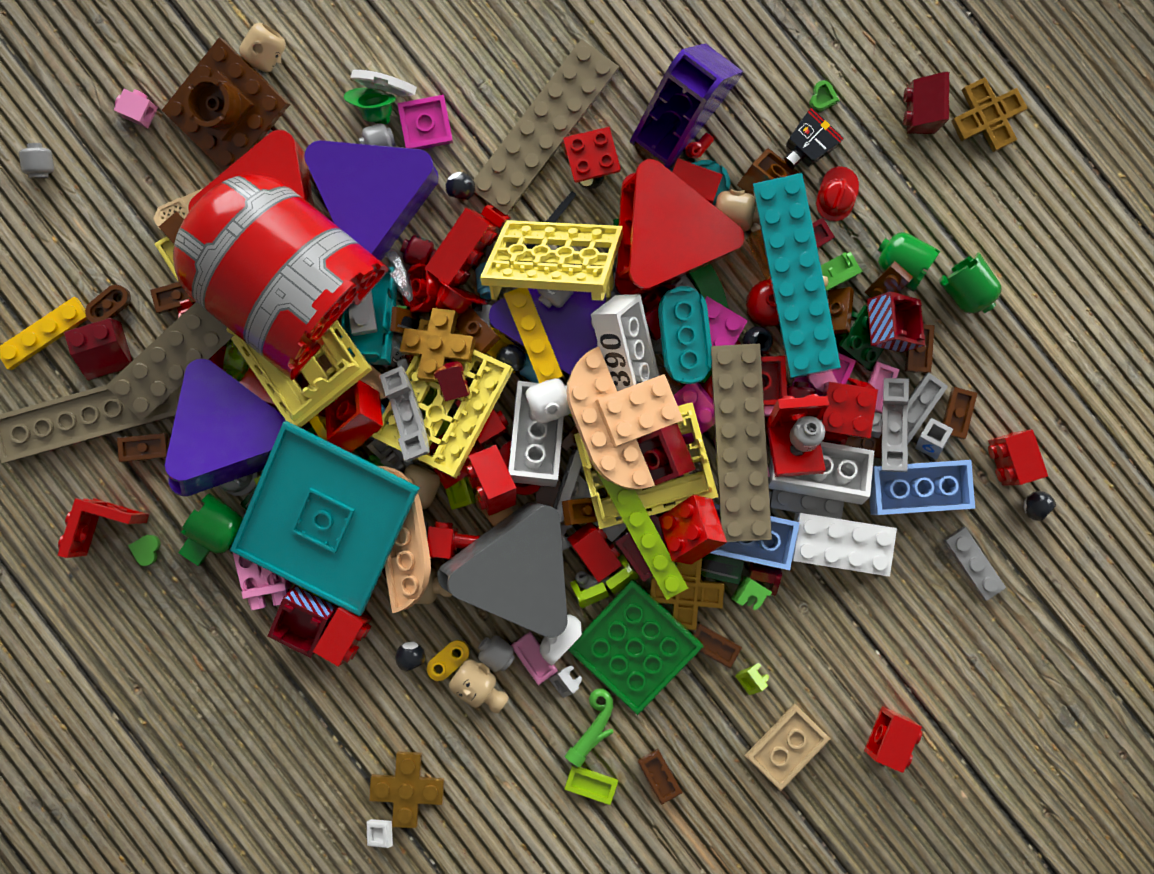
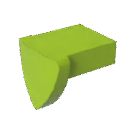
[605,554,639,595]
[570,580,609,608]

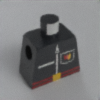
[784,107,844,168]

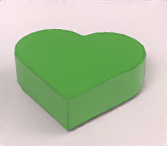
[809,80,840,113]
[128,535,161,566]

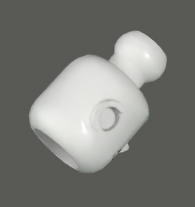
[526,378,571,423]

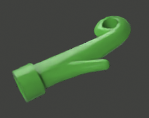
[564,689,614,768]

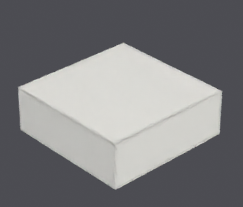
[367,819,393,848]

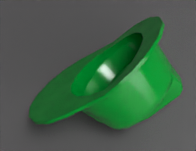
[344,88,396,125]

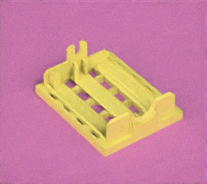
[480,220,623,301]
[226,320,373,428]
[371,350,514,478]
[574,402,718,529]

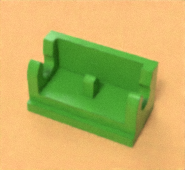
[821,252,863,292]
[731,576,772,610]

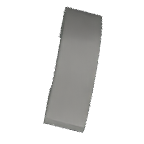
[380,366,429,463]
[882,378,909,472]

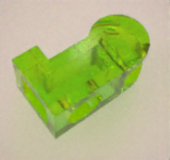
[223,339,250,383]

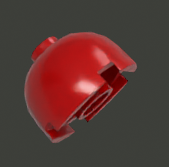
[402,264,442,313]
[746,279,779,327]

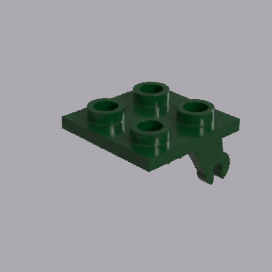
[835,305,884,371]

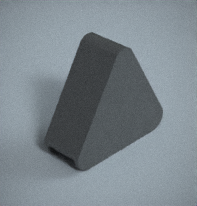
[437,502,568,638]

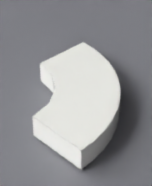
[350,70,417,97]

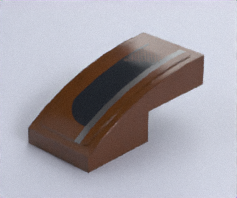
[390,307,418,335]

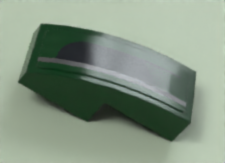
[701,553,744,585]

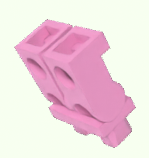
[233,553,291,610]

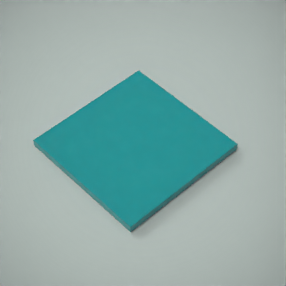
[230,421,420,616]

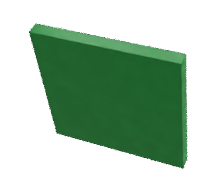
[568,579,704,715]

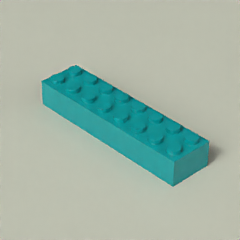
[753,173,841,379]

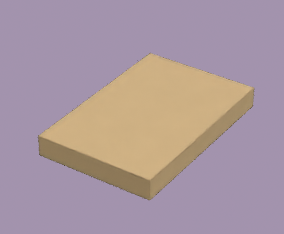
[745,703,831,791]

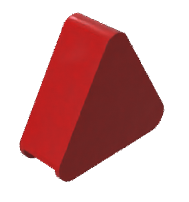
[188,130,315,211]
[615,159,744,295]

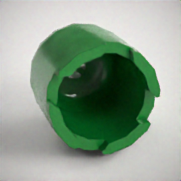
[877,232,940,292]
[938,252,1002,314]
[180,493,243,554]

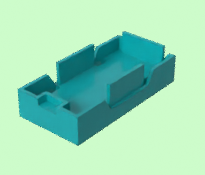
[340,267,399,365]

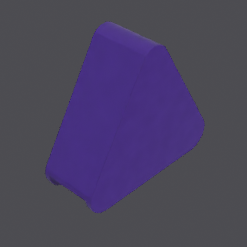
[630,43,743,169]
[304,140,439,261]
[489,264,606,378]
[165,359,286,497]

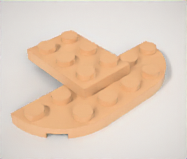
[567,346,683,490]
[378,466,431,613]

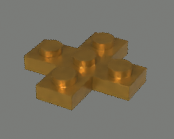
[951,77,1028,152]
[399,308,476,383]
[650,558,724,630]
[369,751,444,828]

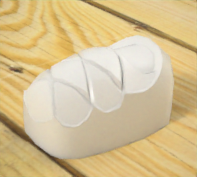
[540,615,582,666]

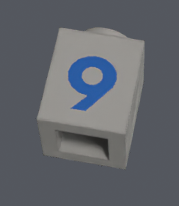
[915,418,953,460]

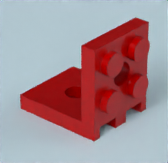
[766,394,829,477]
[57,498,149,558]

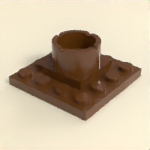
[162,37,291,171]

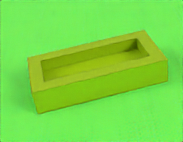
[564,764,618,805]

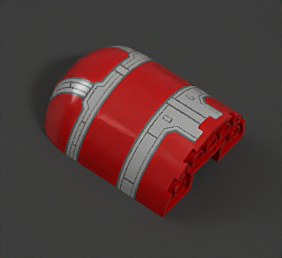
[173,174,389,380]

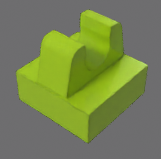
[735,663,769,695]

